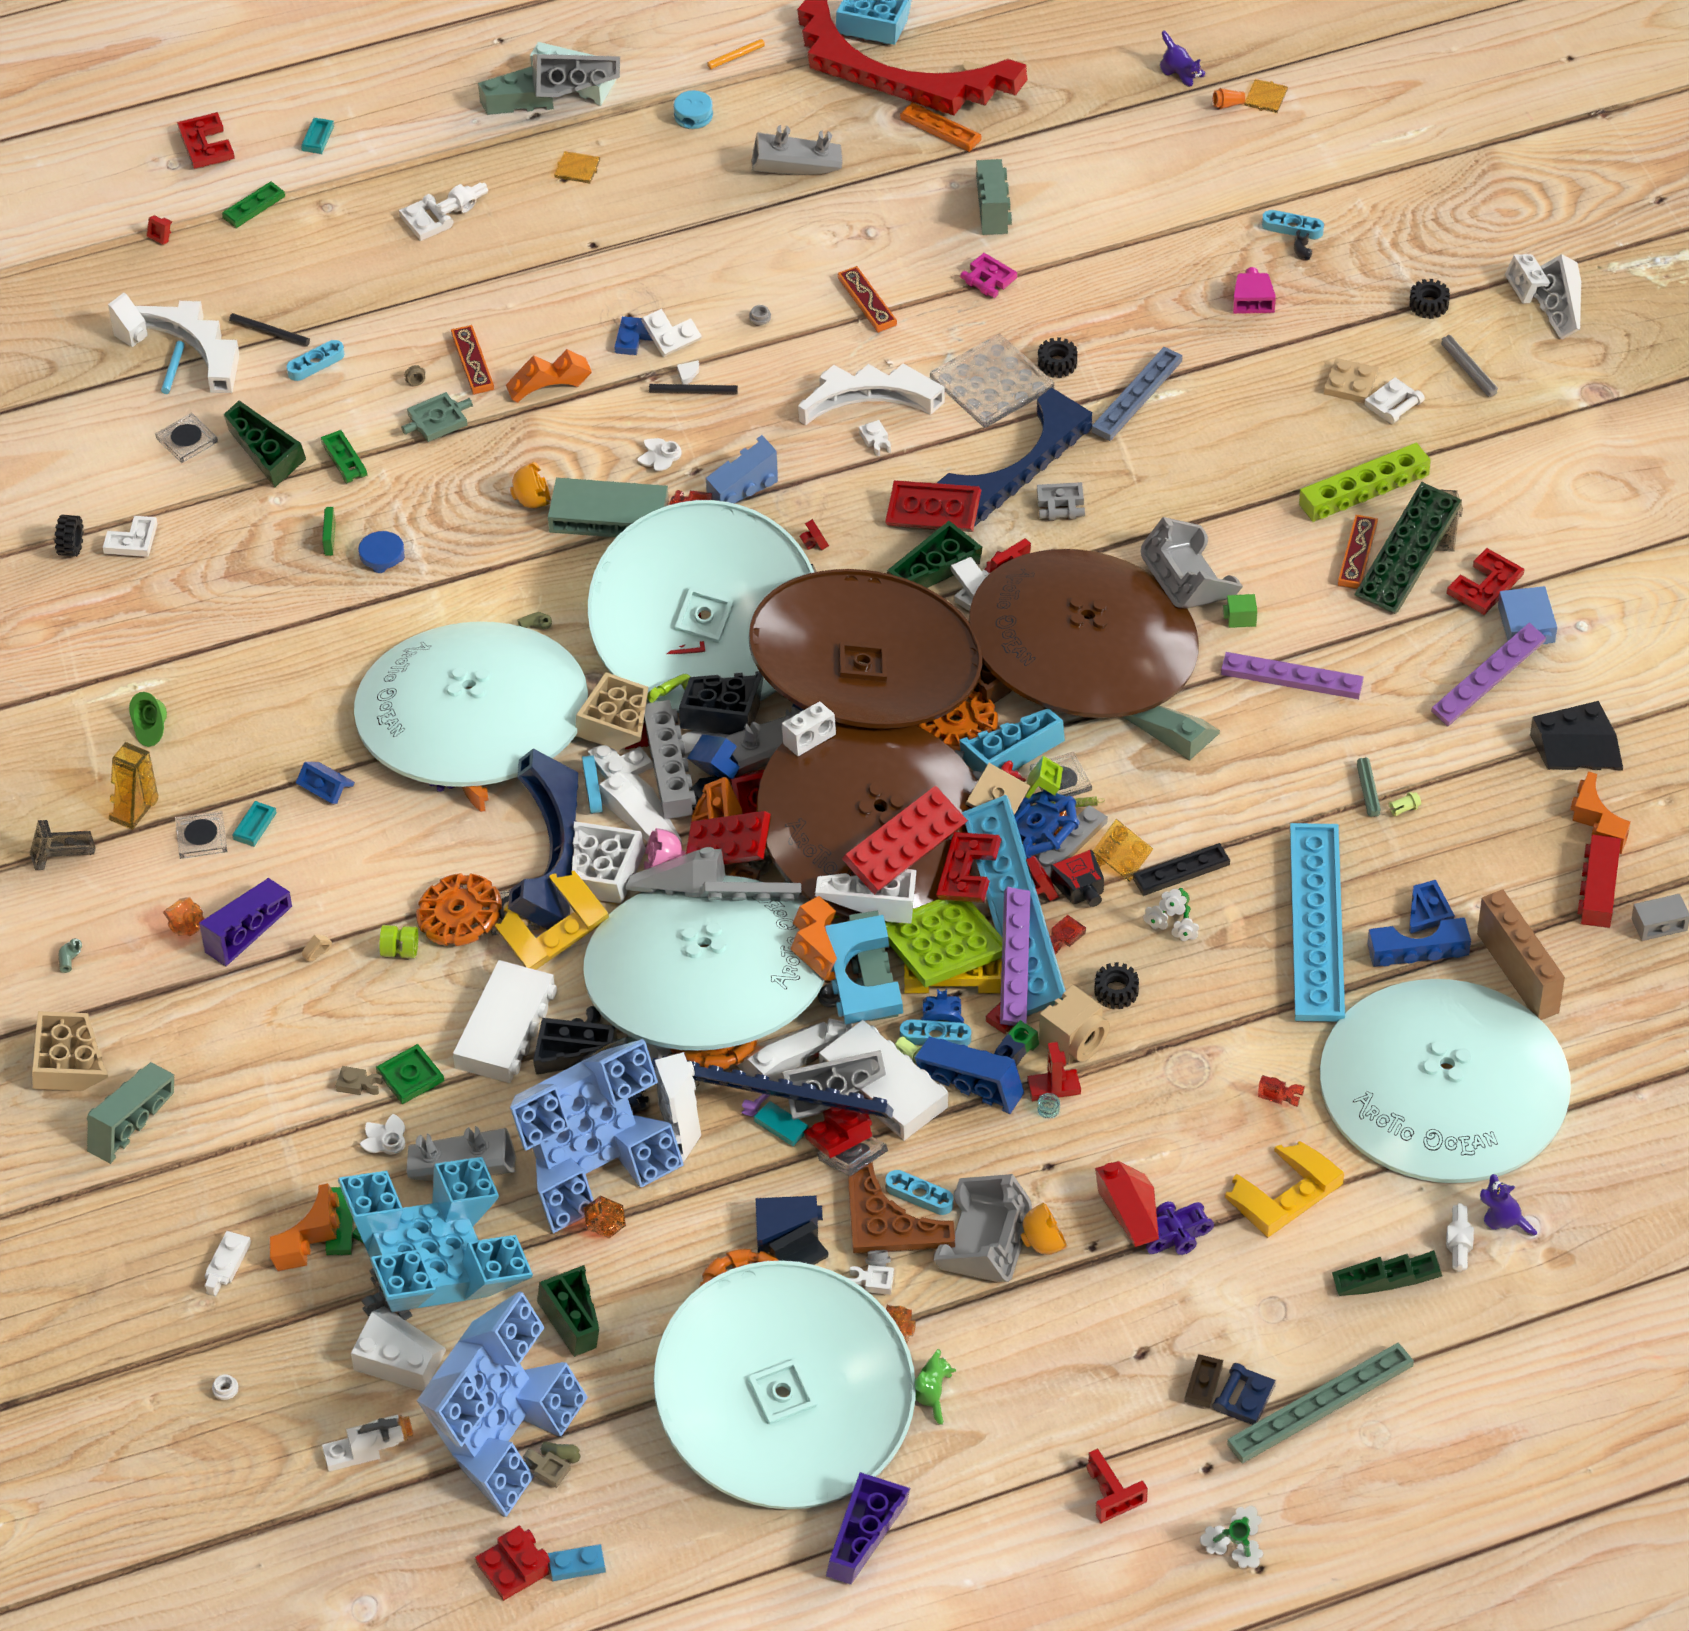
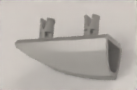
[751,125,842,175]
[723,707,802,778]
[407,1126,516,1181]

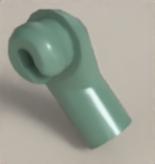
[58,938,82,973]

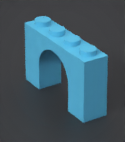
[825,915,903,1025]

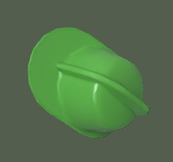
[129,691,167,747]

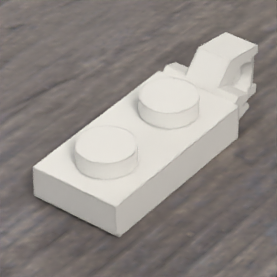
[205,1231,251,1297]

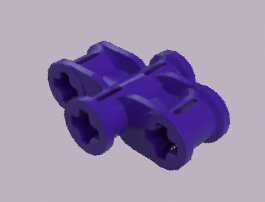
[1146,1201,1214,1255]

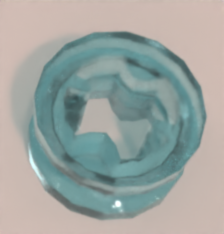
[1038,1093,1060,1119]

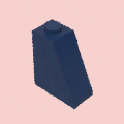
[755,1195,823,1253]

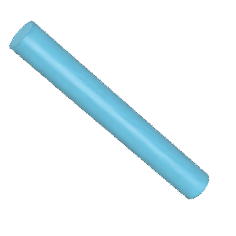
[161,341,185,394]

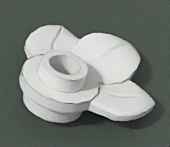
[637,438,682,471]
[360,1114,405,1155]

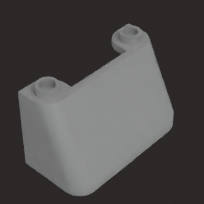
[1141,517,1243,609]
[934,1174,1032,1282]

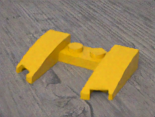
[495,870,609,970]
[904,958,1002,993]
[1225,1141,1344,1238]

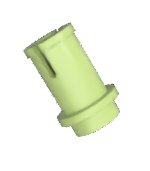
[1389,792,1421,816]
[895,1037,922,1064]

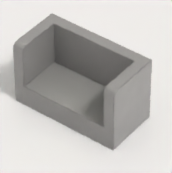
[1632,894,1689,941]

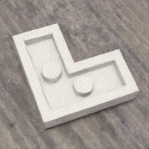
[642,309,702,357]
[103,516,158,557]
[588,745,653,779]

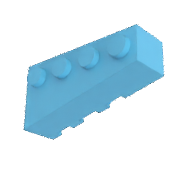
[959,708,1065,774]

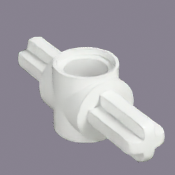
[436,183,488,215]
[1446,1203,1474,1272]

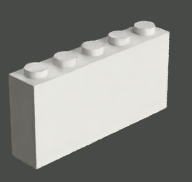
[453,960,557,1083]
[819,1020,948,1141]

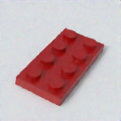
[885,480,981,532]
[686,811,771,865]

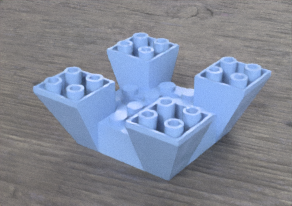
[510,1039,684,1234]
[417,1292,588,1517]

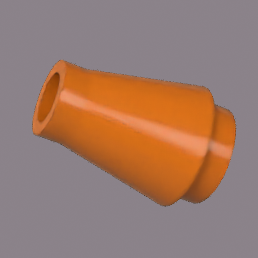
[1213,88,1245,109]

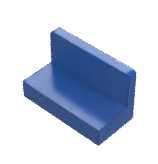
[296,762,355,804]

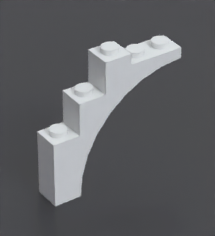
[135,301,240,393]
[798,363,945,425]

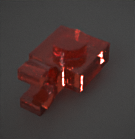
[1050,915,1086,955]
[1258,1075,1305,1107]

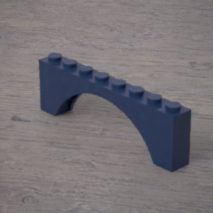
[937,387,1093,527]
[508,748,579,930]

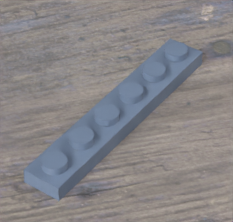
[1092,347,1183,441]

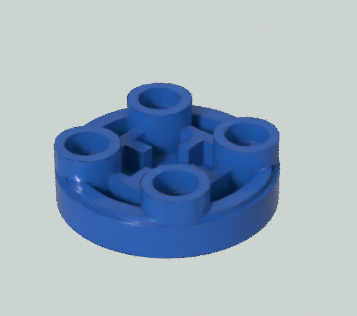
[358,531,405,573]

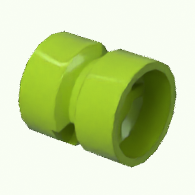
[379,925,419,958]

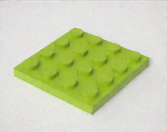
[885,899,1003,988]

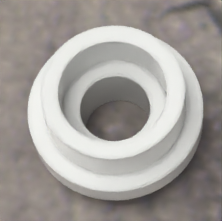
[212,1374,239,1400]

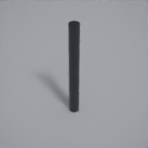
[229,313,310,346]
[649,384,738,394]

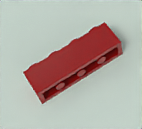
[1577,835,1621,928]

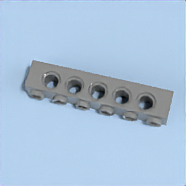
[644,700,696,819]

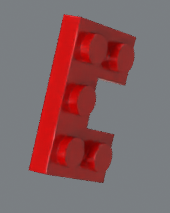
[177,112,235,169]
[1446,548,1525,615]
[936,832,1001,903]

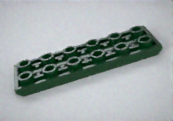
[1355,482,1462,614]

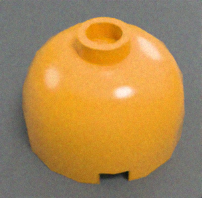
[510,462,551,509]
[1020,1202,1068,1255]

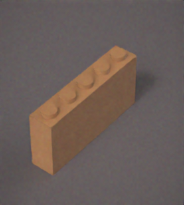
[1477,889,1565,1020]

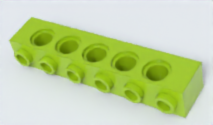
[1299,442,1431,522]

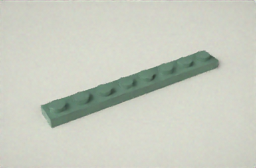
[1227,1342,1414,1464]

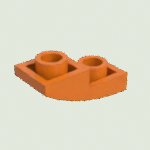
[462,785,489,812]

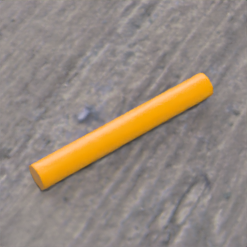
[707,39,765,70]

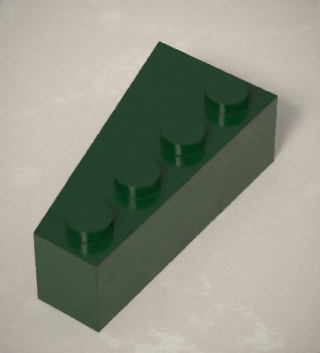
[223,400,306,487]
[887,521,983,588]

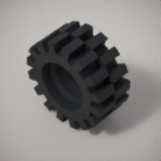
[1409,279,1450,319]
[1038,337,1078,378]
[54,514,84,557]
[1094,962,1139,1009]

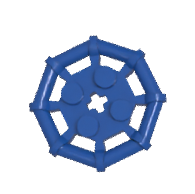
[1014,789,1080,859]

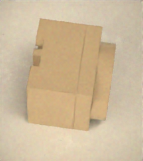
[1039,985,1110,1065]

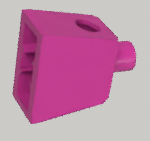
[1233,267,1276,314]

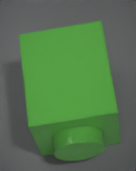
[1223,594,1257,628]

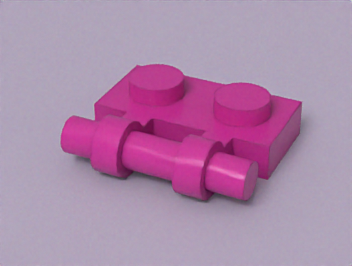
[960,253,1017,298]

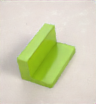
[1025,756,1063,799]

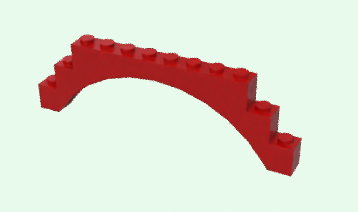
[797,0,1028,116]

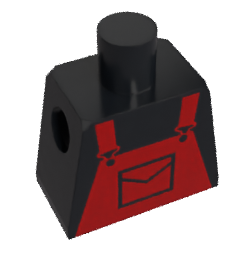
[1050,849,1104,907]

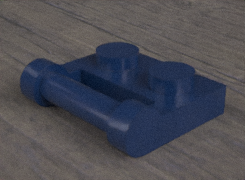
[1212,1363,1276,1425]

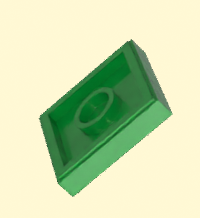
[376,1044,445,1105]

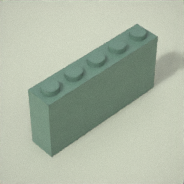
[548,477,669,537]

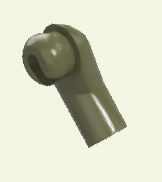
[517,612,552,629]
[541,1442,581,1463]

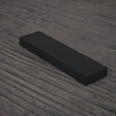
[1133,843,1230,896]

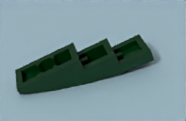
[1332,1250,1443,1296]

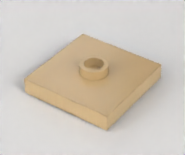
[966,763,1030,815]

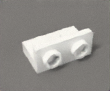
[1505,254,1550,303]

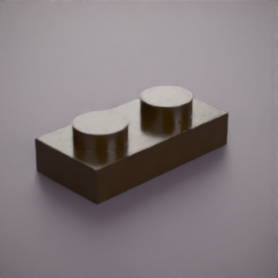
[1185,1354,1223,1408]

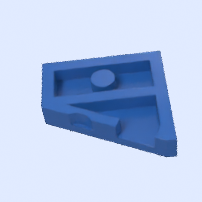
[1409,880,1455,933]

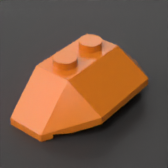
[692,777,742,821]

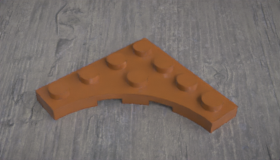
[848,1163,955,1253]

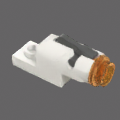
[322,1415,414,1472]

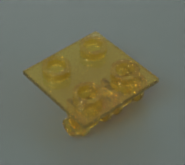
[1093,819,1153,882]

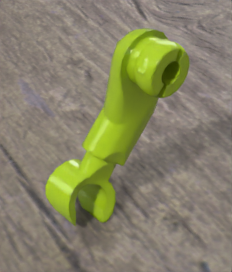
[647,674,691,703]

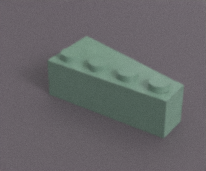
[976,159,1012,235]
[849,910,898,1021]
[87,1062,175,1164]

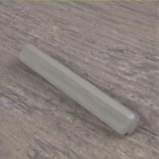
[1441,335,1498,397]

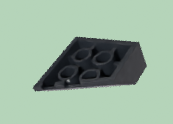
[679,671,763,735]
[1530,701,1623,771]

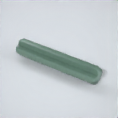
[1357,757,1381,817]

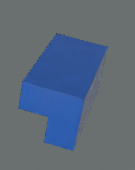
[687,734,740,779]

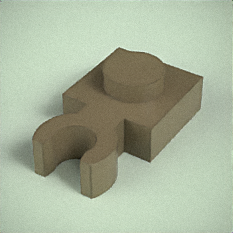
[335,1066,383,1095]

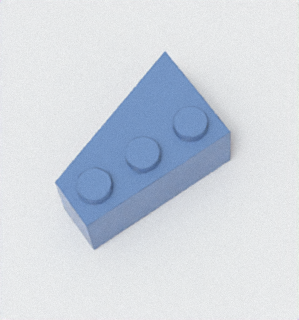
[706,435,778,504]

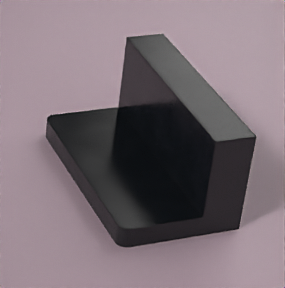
[769,1221,829,1265]

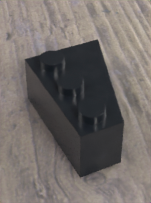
[533,1017,618,1075]

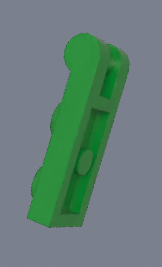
[321,430,367,484]

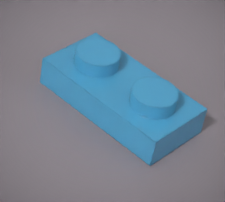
[548,1544,606,1581]

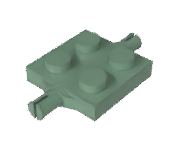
[401,392,473,442]

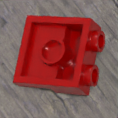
[804,1107,873,1159]
[475,1525,550,1601]

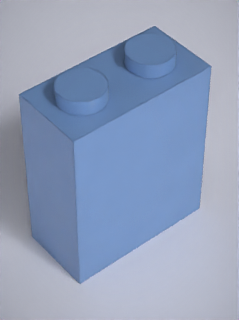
[1498,586,1557,644]

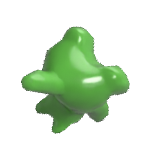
[914,1349,956,1425]

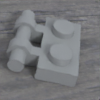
[1037,482,1085,520]

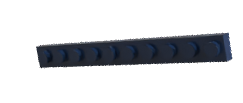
[652,1056,894,1119]

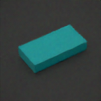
[301,118,334,154]
[232,801,277,847]
[754,1101,809,1147]

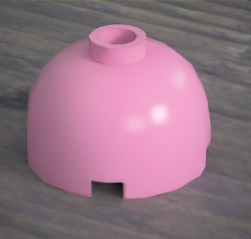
[644,828,685,870]

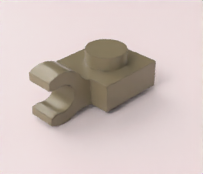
[523,1448,571,1488]

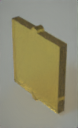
[1244,79,1288,113]
[554,151,600,184]

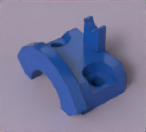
[920,989,964,1023]

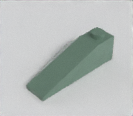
[1122,705,1220,760]

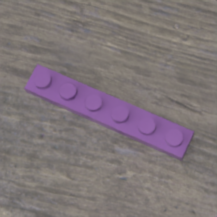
[1431,622,1546,726]
[1221,652,1364,700]
[1000,887,1030,1026]

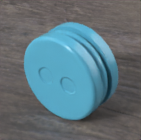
[674,90,713,129]

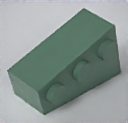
[478,66,554,115]

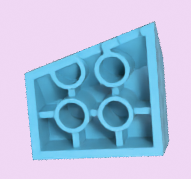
[836,0,912,45]

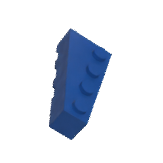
[915,1036,1024,1114]

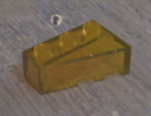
[109,742,159,830]

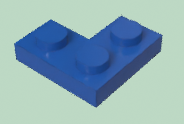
[614,316,653,355]

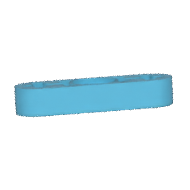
[1262,210,1324,239]
[287,340,345,381]
[582,755,603,814]
[900,1019,971,1046]
[886,1170,954,1215]

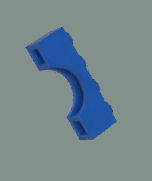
[1367,918,1471,967]

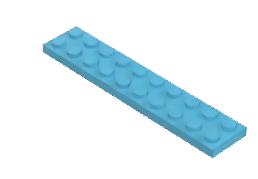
[962,795,1066,1016]
[1290,823,1345,1022]

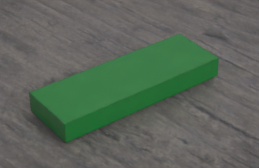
[222,181,285,228]
[325,1187,354,1255]

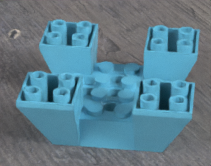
[338,1157,533,1312]

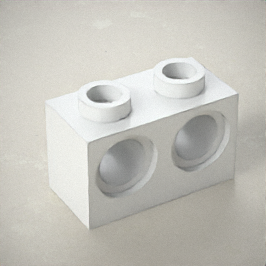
[782,701,836,756]

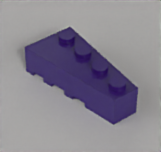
[199,878,292,967]
[826,1472,910,1584]

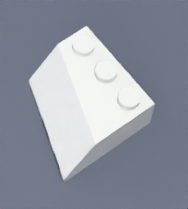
[572,821,646,904]
[655,1052,701,1162]
[351,1306,446,1391]

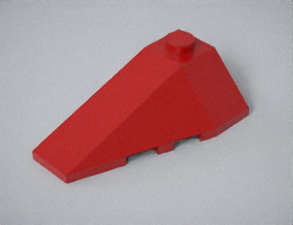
[1095,1161,1159,1247]

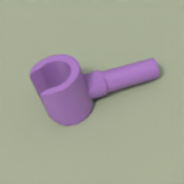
[742,1094,770,1117]

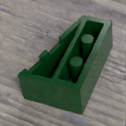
[537,1265,599,1357]

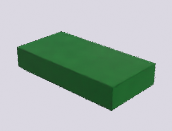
[322,507,336,556]

